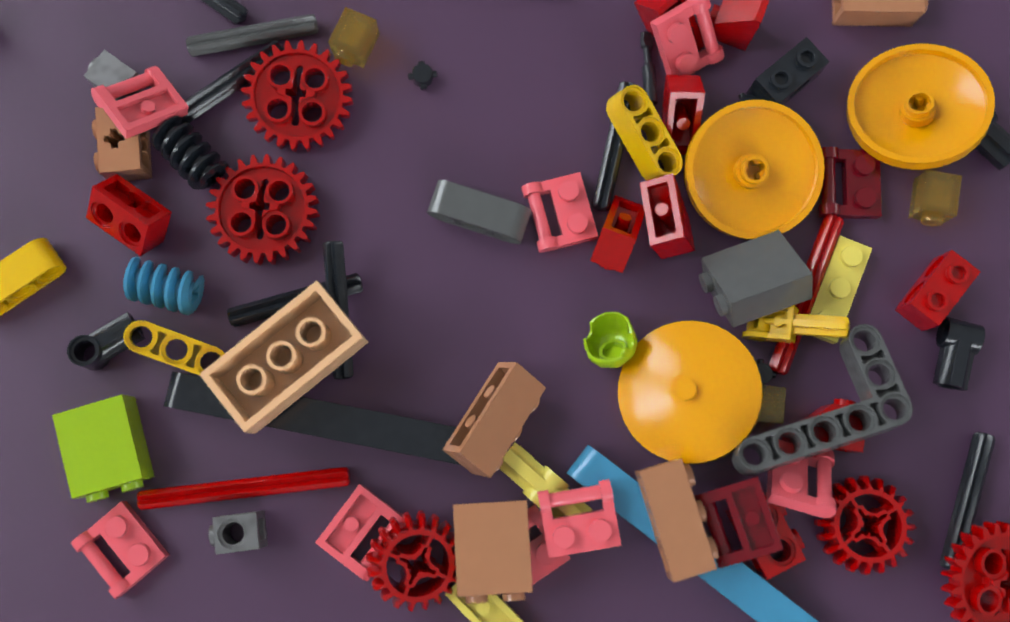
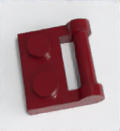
[818,147,882,219]
[694,476,784,568]

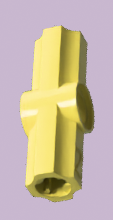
[499,442,593,517]

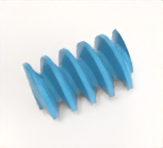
[123,257,204,316]

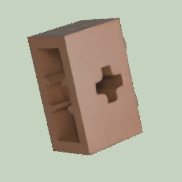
[92,107,152,181]

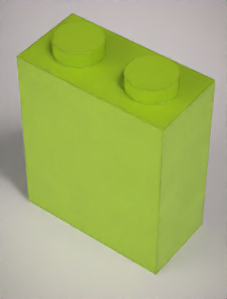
[52,394,155,503]

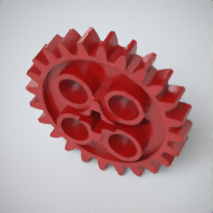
[241,40,353,152]
[206,154,320,266]
[940,521,1010,622]

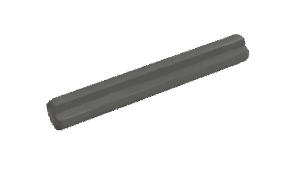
[186,14,318,56]

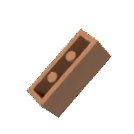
[442,362,546,478]
[635,459,719,582]

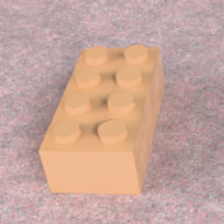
[199,281,369,434]

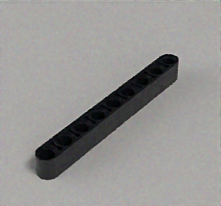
[164,372,461,465]

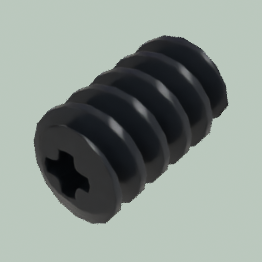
[151,115,229,190]

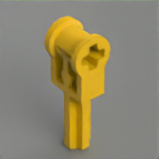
[742,305,850,343]

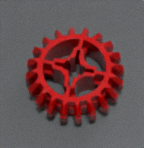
[814,475,917,575]
[366,510,457,612]

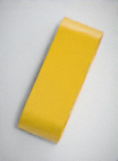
[606,85,683,181]
[0,237,67,316]
[123,320,225,376]

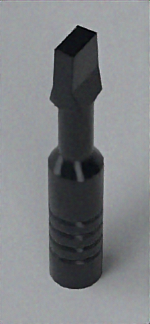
[641,31,658,105]

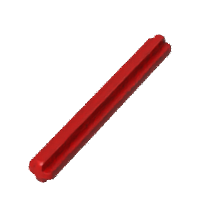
[769,214,844,375]

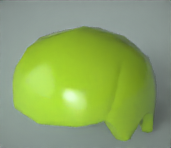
[583,312,638,368]

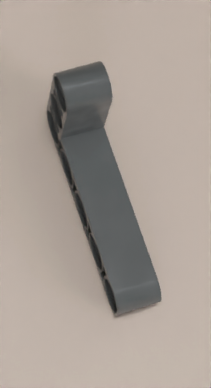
[732,324,913,476]

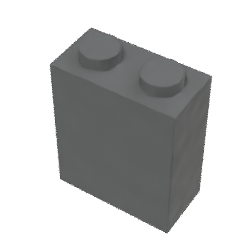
[699,230,813,328]

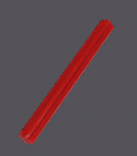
[137,467,350,510]

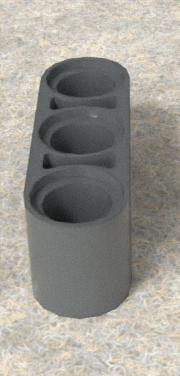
[427,180,532,244]

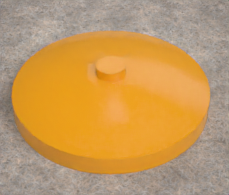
[847,44,995,170]
[684,100,825,240]
[618,321,763,464]

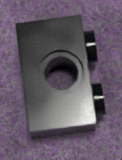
[746,37,830,105]

